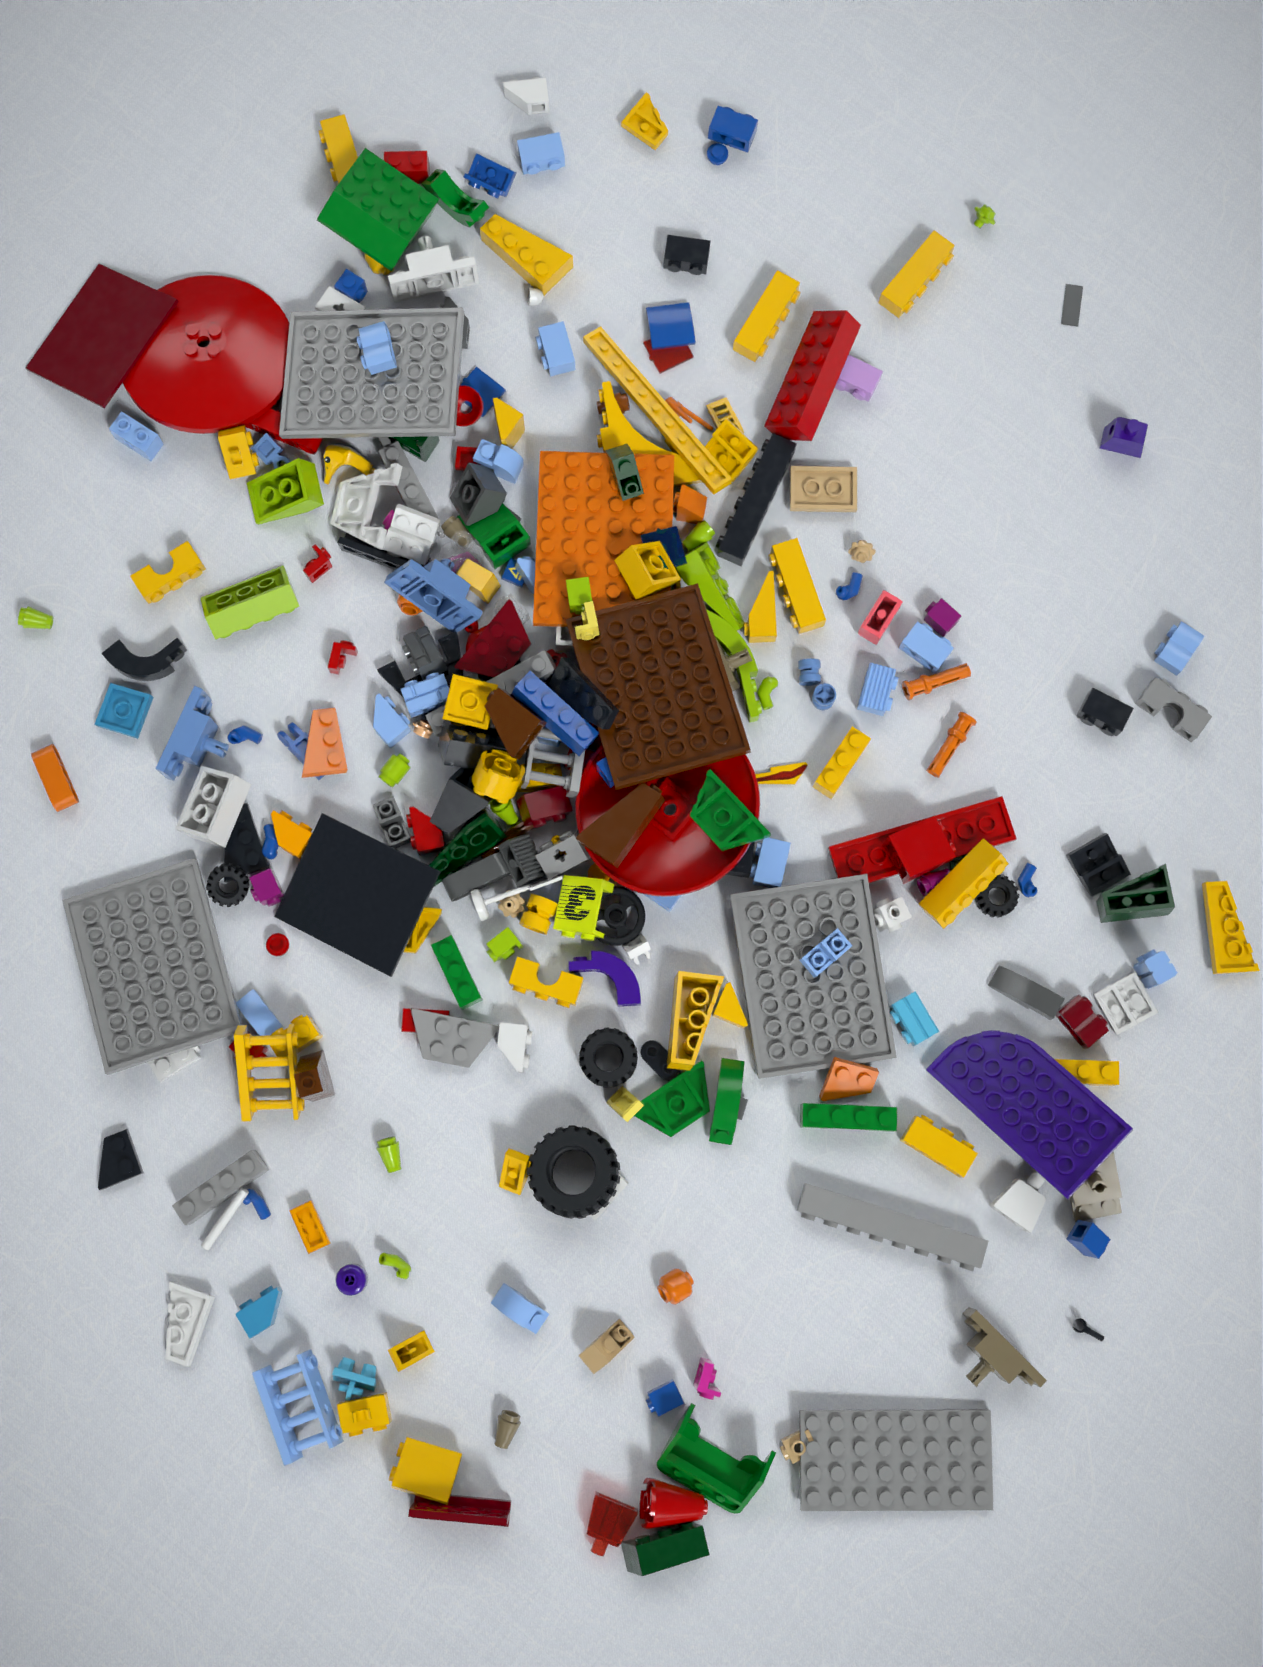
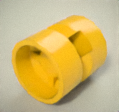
[519,894,558,935]

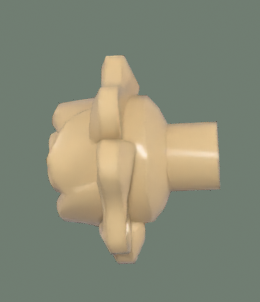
[848,540,876,563]
[498,890,525,918]

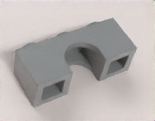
[1135,677,1212,742]

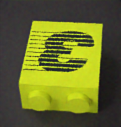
[553,875,614,941]

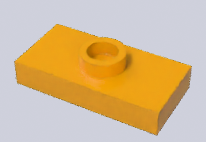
[289,1200,331,1254]

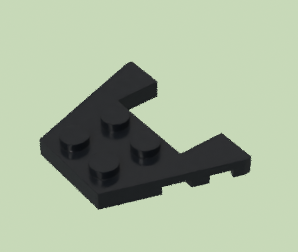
[377,631,463,721]

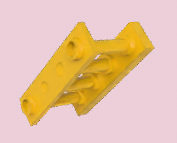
[234,1024,305,1121]

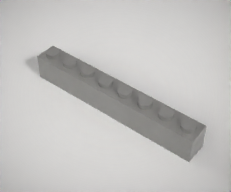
[796,1183,989,1271]

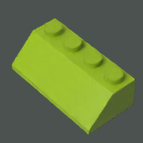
[200,565,300,640]

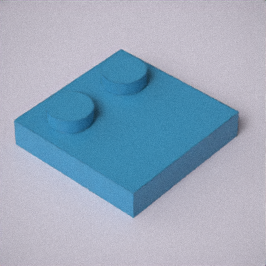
[94,683,154,739]

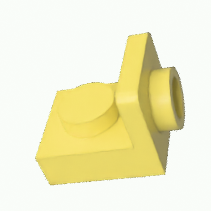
[575,601,599,640]

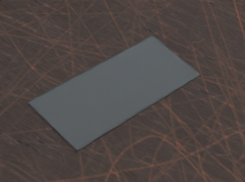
[1061,284,1083,327]

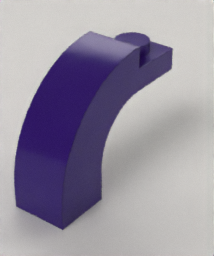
[569,951,641,1007]

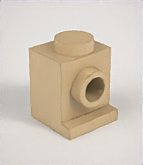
[779,1430,814,1464]

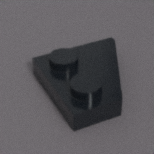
[98,1129,144,1190]

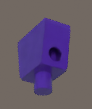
[1100,417,1148,458]

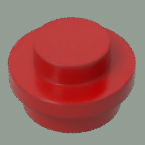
[266,933,289,956]

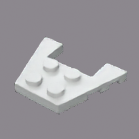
[330,463,403,550]

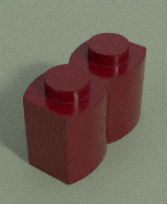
[1056,995,1109,1049]

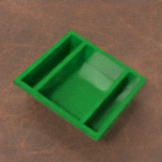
[317,148,439,271]

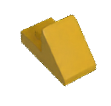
[499,1148,531,1195]

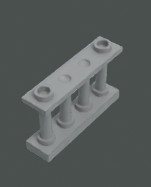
[521,718,589,798]

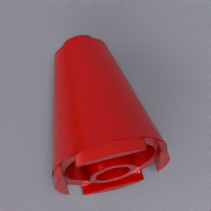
[639,1478,708,1529]

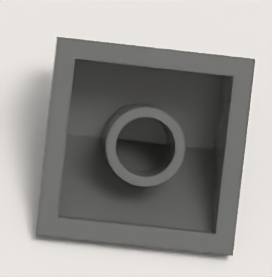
[450,463,507,525]

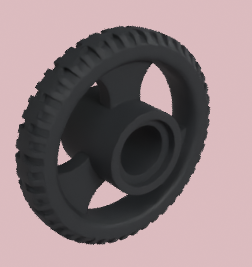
[595,886,645,946]

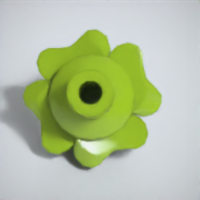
[974,204,996,228]

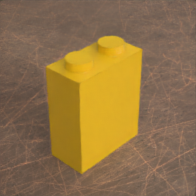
[389,1437,462,1505]

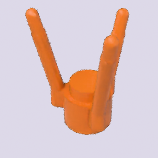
[665,397,713,431]

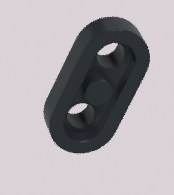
[640,1040,680,1081]

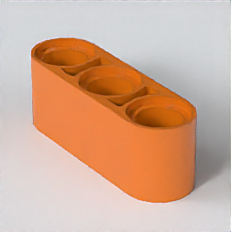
[31,744,79,812]

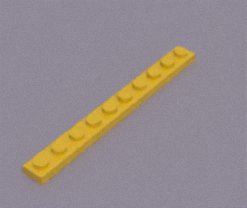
[583,326,732,495]

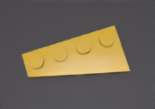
[1202,881,1260,974]

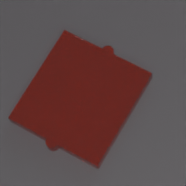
[643,339,694,374]

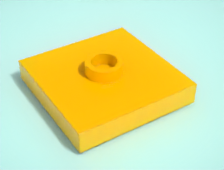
[442,674,498,730]

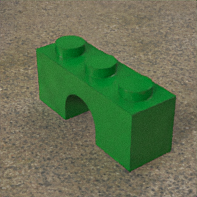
[431,935,483,1010]

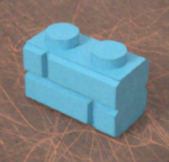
[889,991,940,1046]

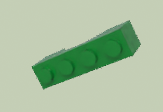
[800,1103,897,1132]

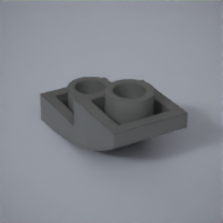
[373,796,411,848]

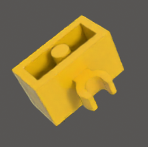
[218,425,259,479]
[337,1392,392,1437]

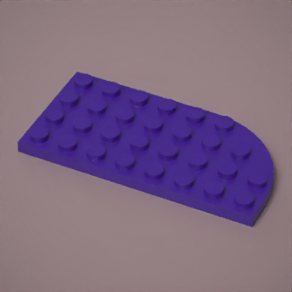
[926,1030,1133,1200]

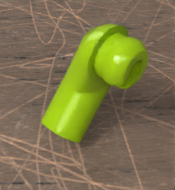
[757,676,778,710]
[379,1253,411,1279]

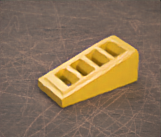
[706,397,744,434]

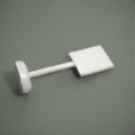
[470,874,563,921]

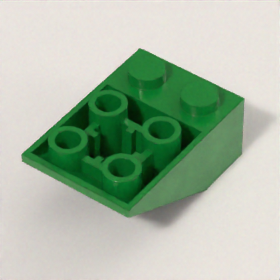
[457,503,531,570]

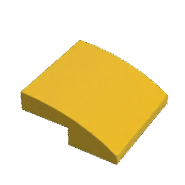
[705,418,759,482]

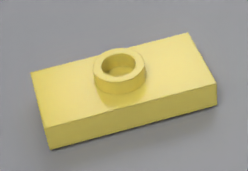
[606,1086,644,1122]

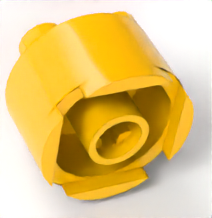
[472,750,525,804]

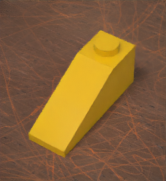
[744,571,777,643]

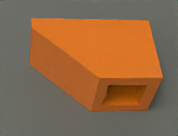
[673,485,707,524]

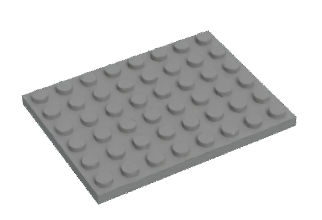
[279,307,464,439]
[62,858,242,1075]
[730,874,897,1079]

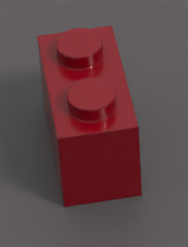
[516,786,573,828]

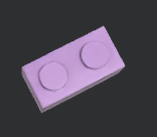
[835,355,883,402]

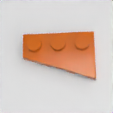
[301,708,348,778]

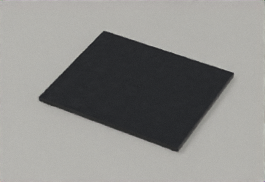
[274,813,441,977]

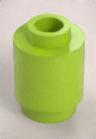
[378,753,411,788]

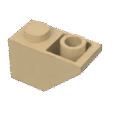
[578,1319,635,1374]

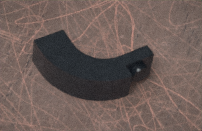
[101,638,187,681]

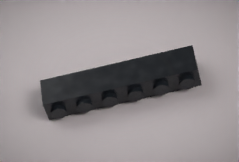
[716,433,797,567]

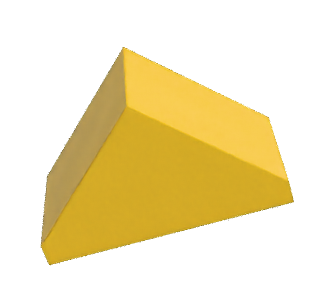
[456,559,501,604]
[713,982,748,1029]
[388,1330,435,1372]

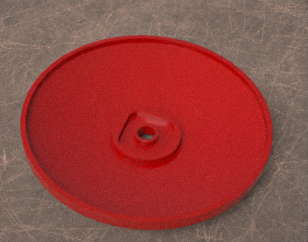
[123,275,290,434]

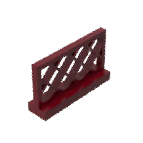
[408,1495,512,1527]

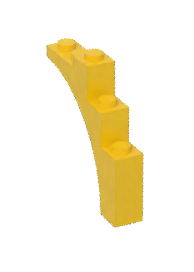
[596,381,713,487]

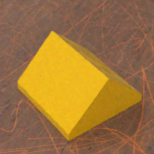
[493,398,525,449]

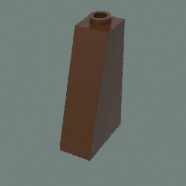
[576,783,665,868]
[294,1050,335,1102]

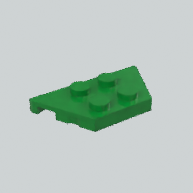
[690,769,771,851]
[634,1060,710,1137]

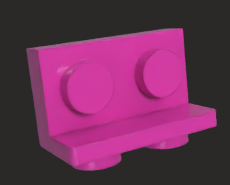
[693,1357,721,1400]

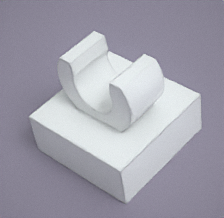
[622,934,651,965]

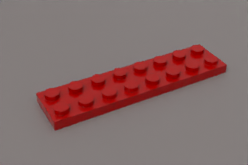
[828,796,1017,883]

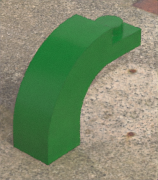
[421,169,489,227]
[709,1058,745,1145]

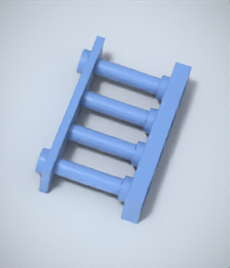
[252,1349,344,1466]

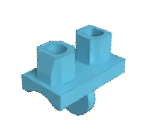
[332,1357,376,1401]

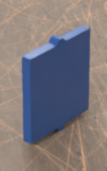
[460,367,506,417]

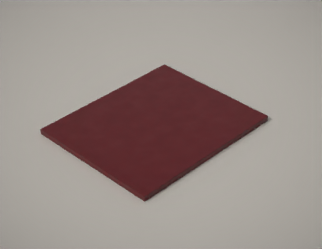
[25,264,179,409]

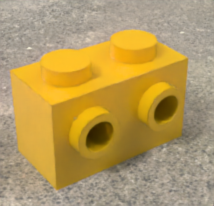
[270,1015,323,1057]

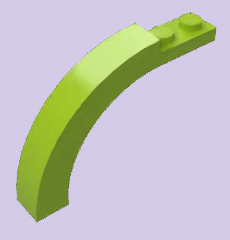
[706,609,762,723]

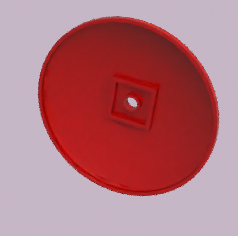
[576,745,760,897]

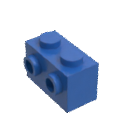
[708,106,758,153]

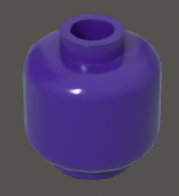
[335,1264,368,1296]

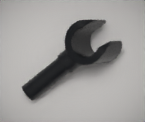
[1072,1318,1104,1342]

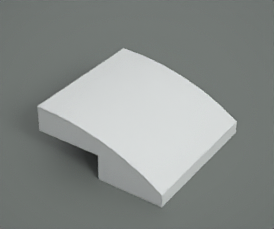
[1094,972,1159,1035]

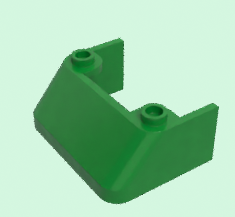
[657,1403,776,1514]

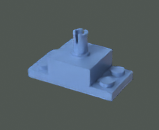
[384,559,483,632]
[155,686,229,781]

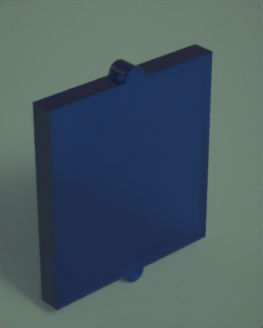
[641,526,687,569]

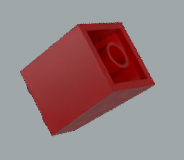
[883,816,956,884]

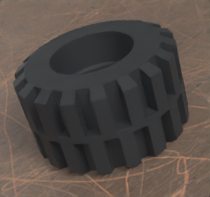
[579,1027,638,1088]

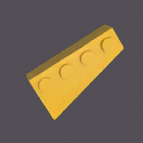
[480,214,573,295]
[667,971,724,1071]

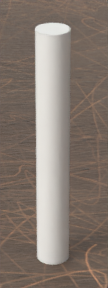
[201,1187,249,1250]

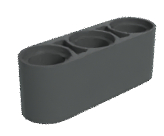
[442,852,510,902]

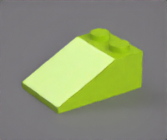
[247,458,324,524]

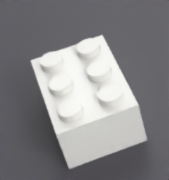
[175,766,251,848]

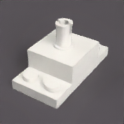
[388,236,479,303]

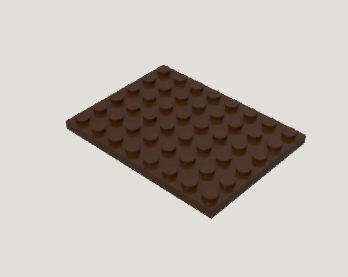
[566,583,751,790]

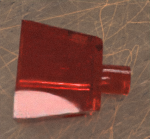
[587,1491,638,1556]

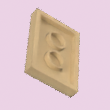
[790,466,857,512]

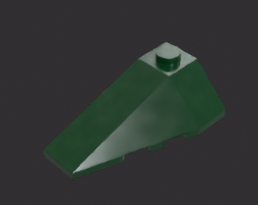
[429,808,507,887]

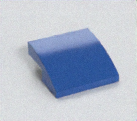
[646,302,696,350]

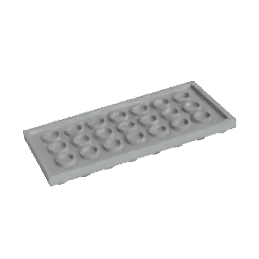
[799,1409,993,1511]

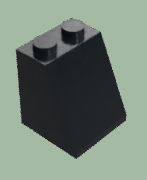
[429,768,493,833]

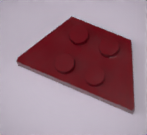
[454,599,532,677]

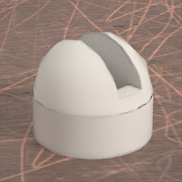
[528,288,544,306]

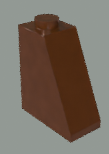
[485,687,547,760]

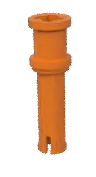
[902,663,971,700]
[927,712,977,778]

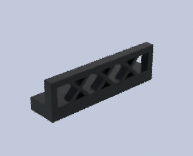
[337,533,432,570]

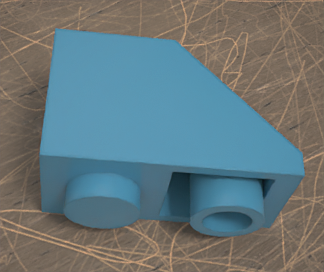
[235,1286,283,1339]

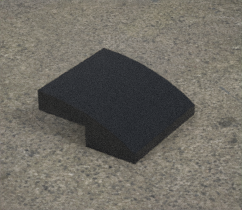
[1066,833,1131,896]

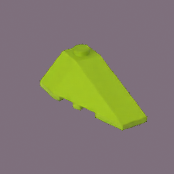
[673,542,744,630]

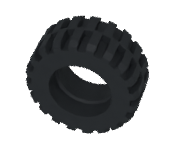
[527,1125,621,1219]

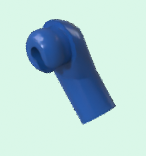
[836,573,863,600]

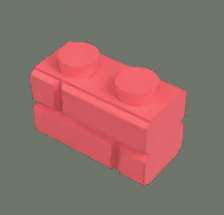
[858,590,903,645]

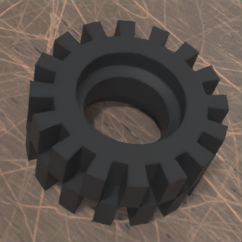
[206,863,249,907]
[975,875,1019,918]

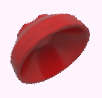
[456,385,484,427]

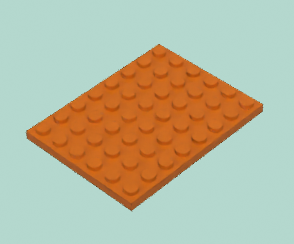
[533,451,674,627]

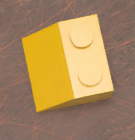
[614,541,681,599]

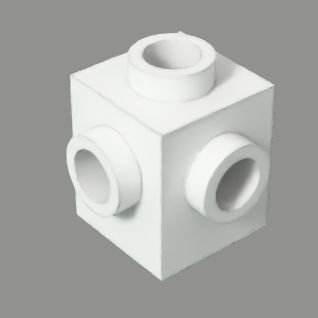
[873,897,912,933]

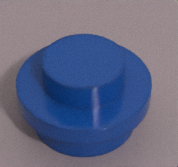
[707,143,728,165]

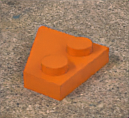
[819,1057,879,1101]

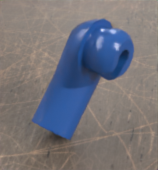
[227,726,263,744]
[262,824,279,860]
[1017,863,1038,897]
[243,1189,271,1220]

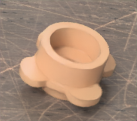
[412,719,433,739]

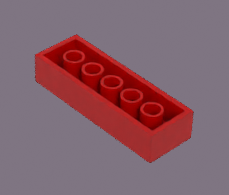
[764,310,861,441]

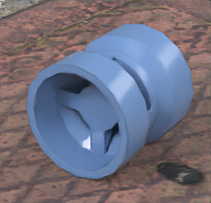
[798,659,821,686]
[812,683,836,710]

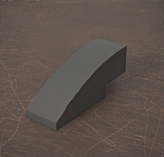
[988,965,1065,1020]

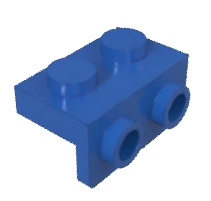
[463,153,517,199]

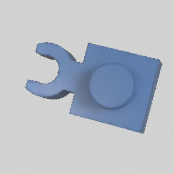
[251,433,291,469]

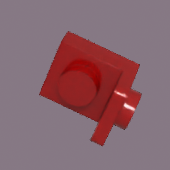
[303,544,333,583]
[328,640,358,675]

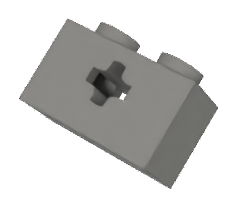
[535,830,590,879]

